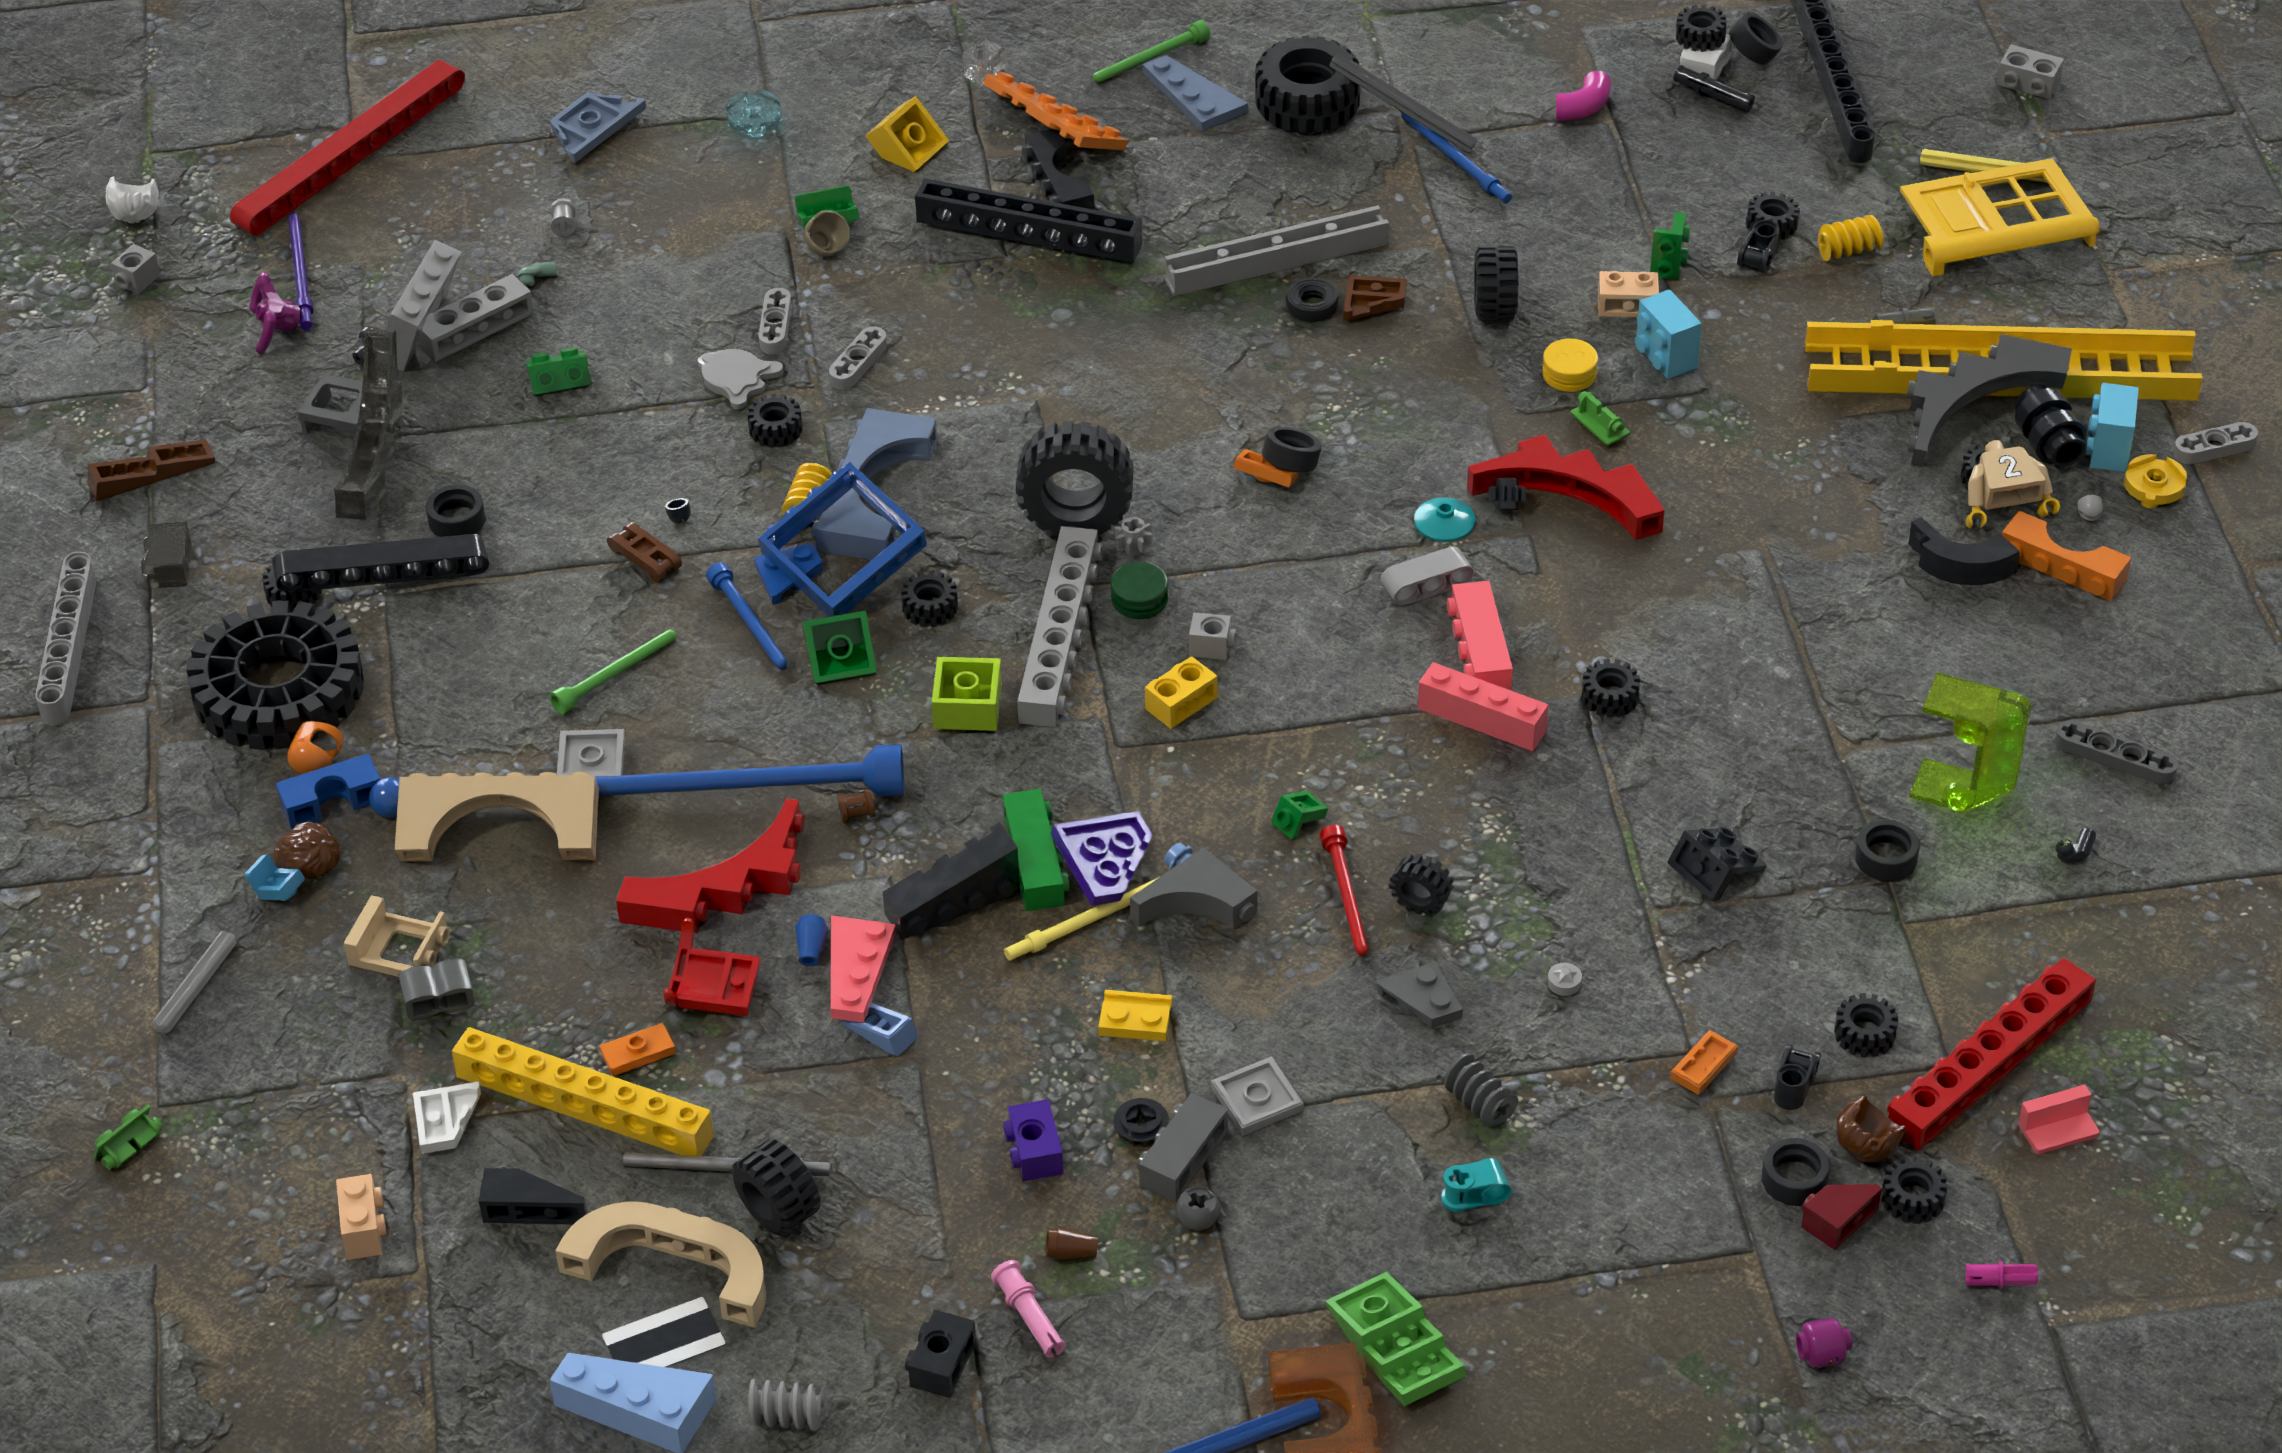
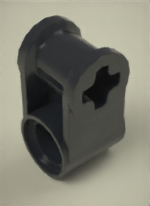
[1737,220,1779,273]
[1774,1044,1821,1110]

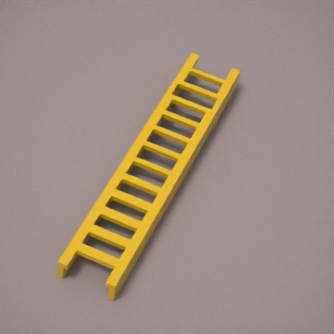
[1805,320,2202,401]

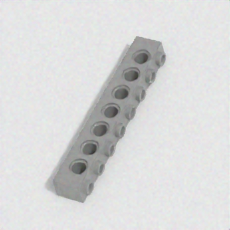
[1017,526,1103,727]

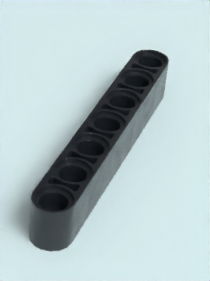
[271,534,489,592]

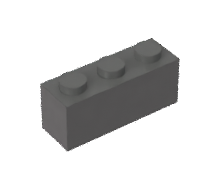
[1137,1093,1228,1202]

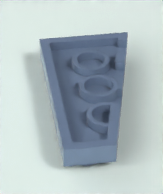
[1143,55,1248,131]

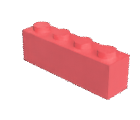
[1447,581,1513,690]
[1418,662,1549,751]

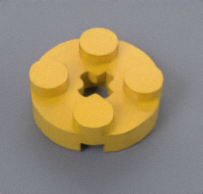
[2123,454,2187,508]

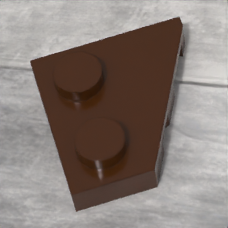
[1343,275,1407,320]

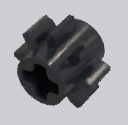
[1489,478,1526,510]

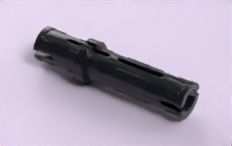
[1673,65,1755,112]

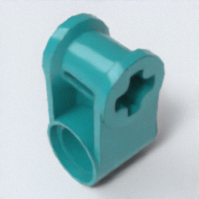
[1441,1158,1512,1212]

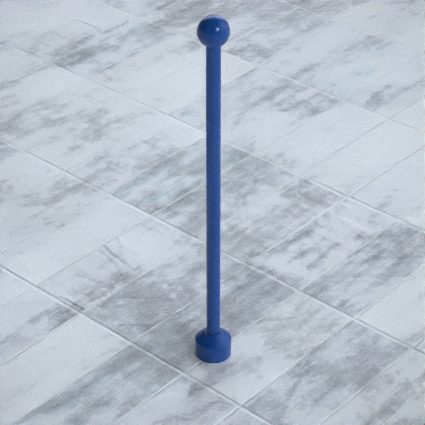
[369,744,905,819]

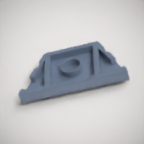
[550,92,647,163]

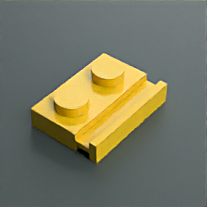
[1098,990,1172,1041]

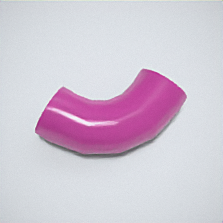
[1556,71,1611,121]

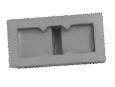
[1997,44,2064,99]

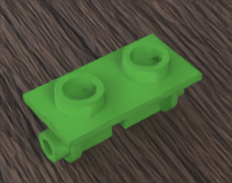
[1570,391,1631,446]
[93,1104,163,1170]

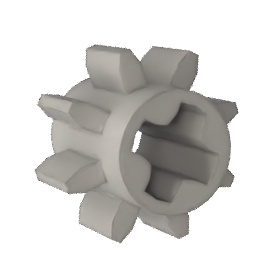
[1115,517,1152,555]

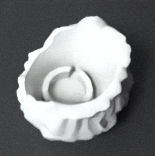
[105,176,159,223]

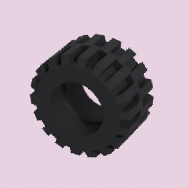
[1474,246,1519,320]
[731,1139,821,1236]

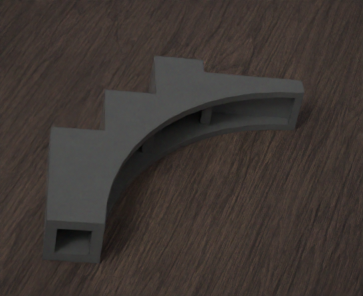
[1906,334,2072,466]

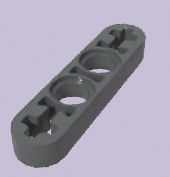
[2055,720,2178,784]

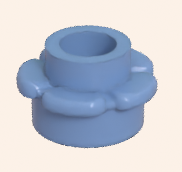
[1164,843,1193,870]

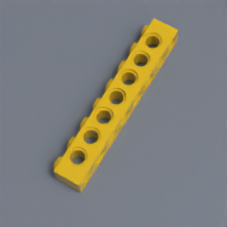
[452,1027,714,1156]

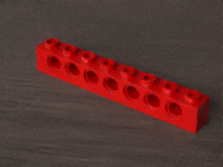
[1887,957,2096,1151]

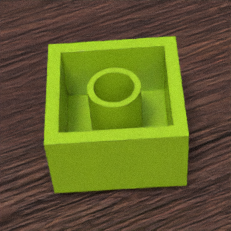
[932,657,1002,731]

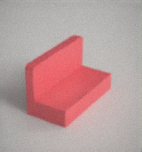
[2018,1085,2099,1155]

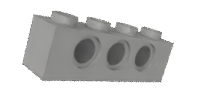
[417,274,534,362]

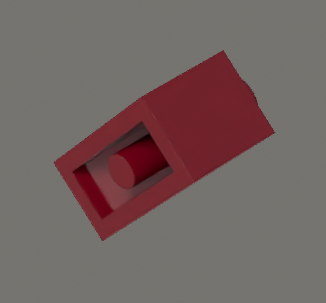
[1801,1184,1882,1251]

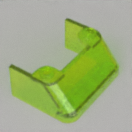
[1909,672,2032,811]

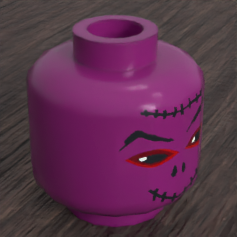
[1796,1318,1852,1368]

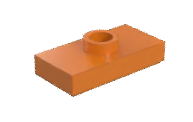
[1233,449,1299,487]
[599,1023,676,1076]
[1670,1030,1738,1095]

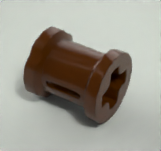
[837,788,875,823]

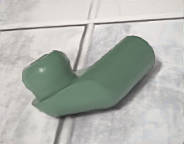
[517,262,557,287]

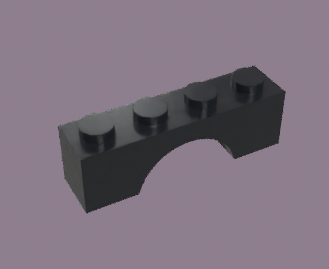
[1022,128,1094,210]

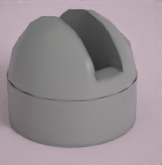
[2077,495,2103,522]

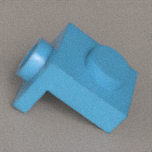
[245,855,305,901]

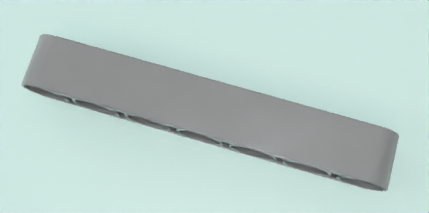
[35,552,97,726]

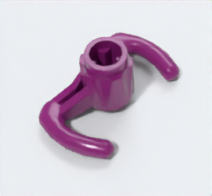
[249,272,300,354]

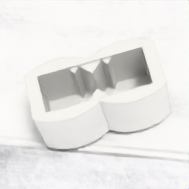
[1680,34,1733,80]

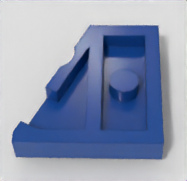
[754,542,823,605]

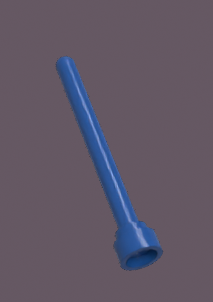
[706,562,787,669]

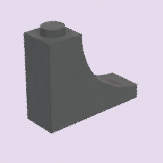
[1130,847,1257,929]

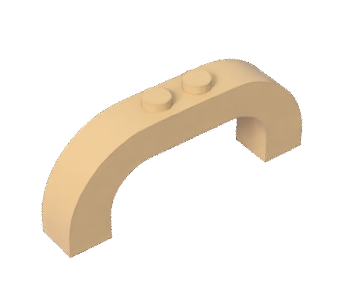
[556,1202,766,1328]

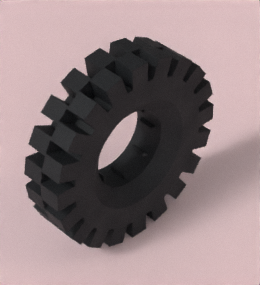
[186,601,364,750]

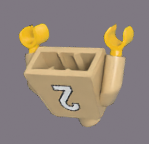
[1966,440,2060,529]

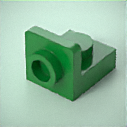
[1271,790,1329,839]

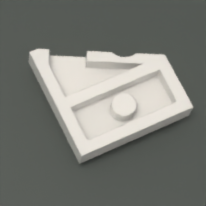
[413,1081,481,1154]

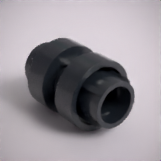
[2015,385,2087,467]

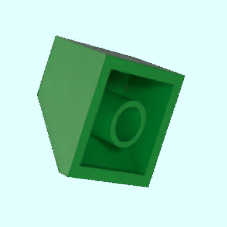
[801,610,877,683]

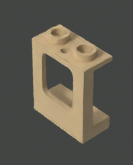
[344,895,450,977]

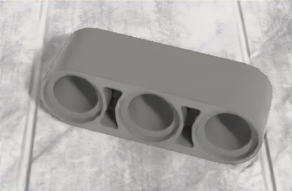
[1380,546,1475,606]

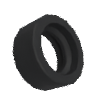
[1729,12,1783,65]
[1261,427,1322,473]
[425,484,486,537]
[1855,819,1920,882]
[1762,1138,1830,1206]

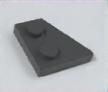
[1375,962,1463,1028]

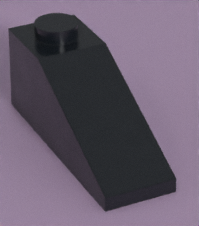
[479,1167,587,1225]

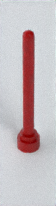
[1319,825,1368,956]

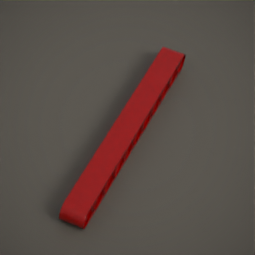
[230,60,465,235]

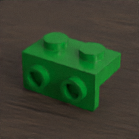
[794,185,859,229]
[1650,212,1691,280]
[525,347,591,395]

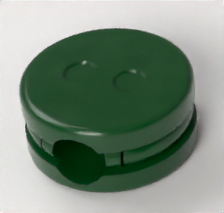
[1111,562,1168,619]

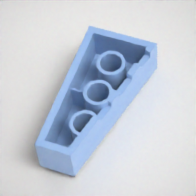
[550,1353,717,1453]

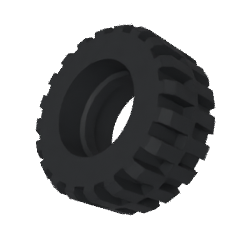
[1255,36,1361,135]
[1016,420,1134,537]

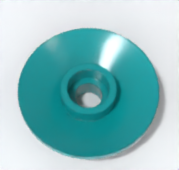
[1414,497,1475,542]

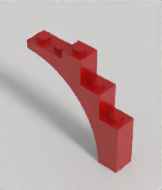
[1467,435,1665,540]
[616,798,805,933]

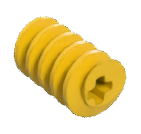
[1818,215,1884,261]
[782,463,832,522]

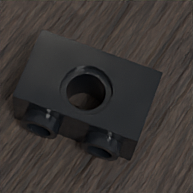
[905,1309,976,1398]

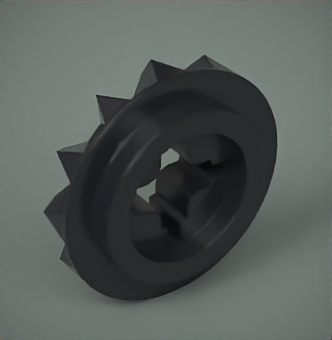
[1114,1098,1169,1146]

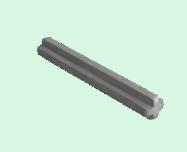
[152,931,236,1034]

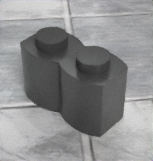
[398,959,474,1019]

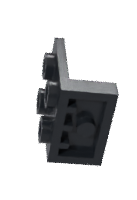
[1667,827,1767,901]

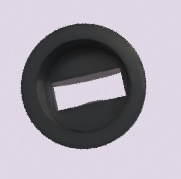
[665,498,691,524]

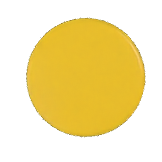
[1542,339,1598,392]

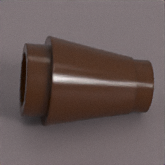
[1045,1225,1098,1261]

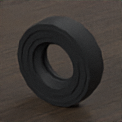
[1286,278,1339,322]

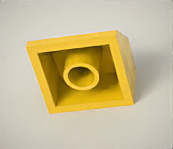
[865,96,950,172]

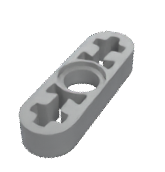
[758,288,792,355]
[829,327,887,390]
[2173,422,2258,464]

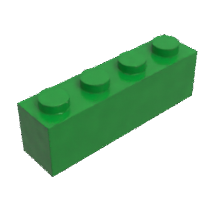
[1002,788,1069,911]

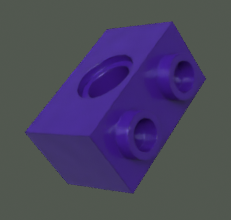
[1003,1099,1063,1181]

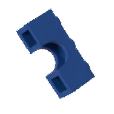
[276,753,380,830]

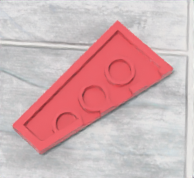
[831,915,896,1023]

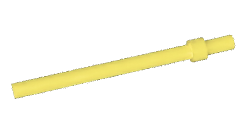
[1004,878,1158,961]

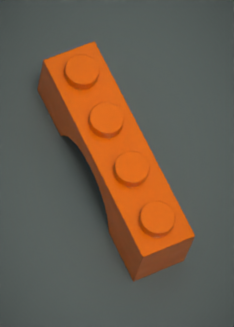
[2002,511,2132,601]

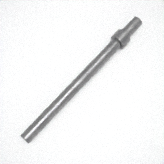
[623,1152,832,1177]

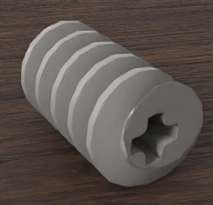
[748,1378,827,1431]

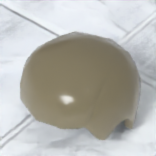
[803,210,850,257]

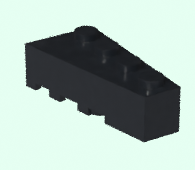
[883,822,1020,940]

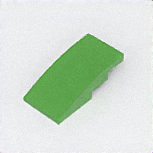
[1326,1272,1466,1406]

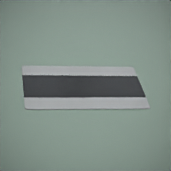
[602,1297,725,1367]

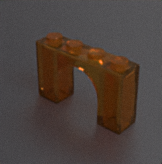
[1268,1342,1382,1453]

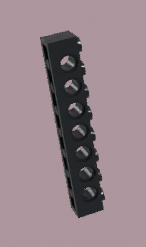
[915,178,1142,263]

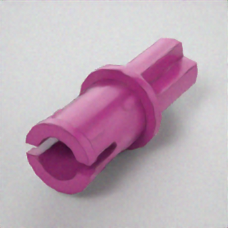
[1965,1260,2038,1289]

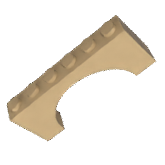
[395,772,599,861]

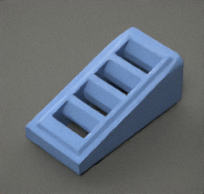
[842,1002,918,1056]

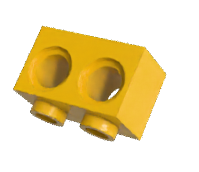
[1145,656,1218,729]

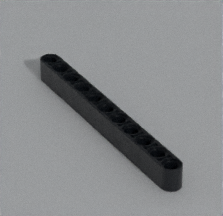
[1790,0,1875,163]

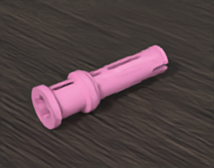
[991,1260,1066,1358]

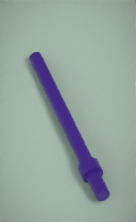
[289,214,313,330]

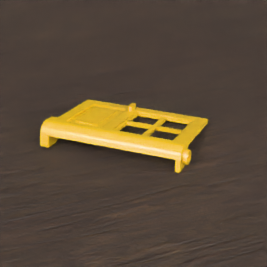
[1900,158,2100,277]

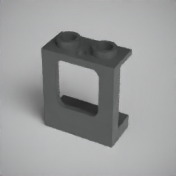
[298,374,393,448]

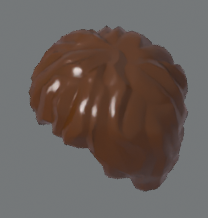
[274,822,341,878]
[1836,1095,1906,1162]

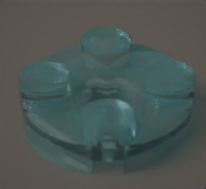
[726,90,782,138]

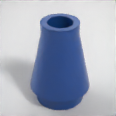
[795,914,828,966]

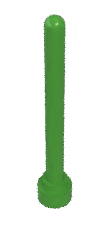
[1093,20,1211,83]
[549,629,677,715]

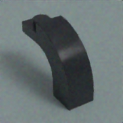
[1908,517,2020,585]

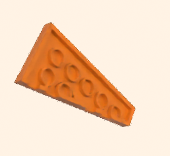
[983,72,1129,151]

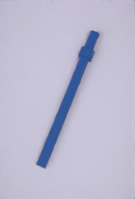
[1401,113,1512,204]

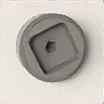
[1548,963,1582,996]

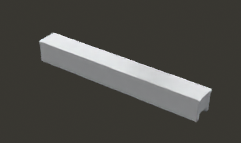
[1164,205,1390,296]

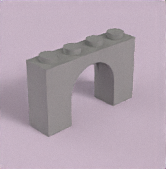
[377,240,461,372]

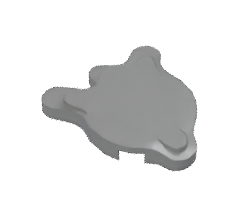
[698,349,783,410]

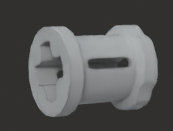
[550,198,576,236]

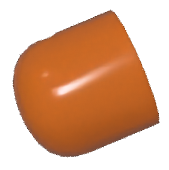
[287,721,344,775]

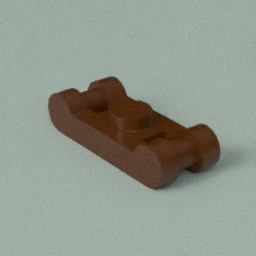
[607,522,682,582]

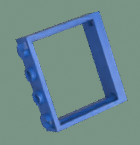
[758,462,927,617]

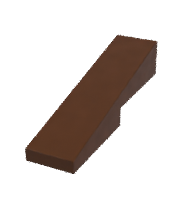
[87,439,215,501]

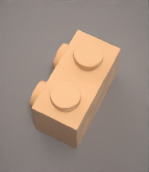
[1598,271,1659,317]
[336,1174,387,1260]

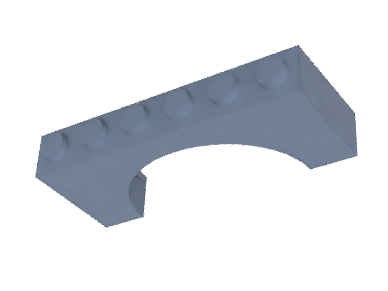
[812,408,938,560]

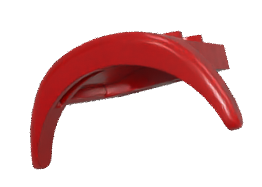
[663,918,761,1016]

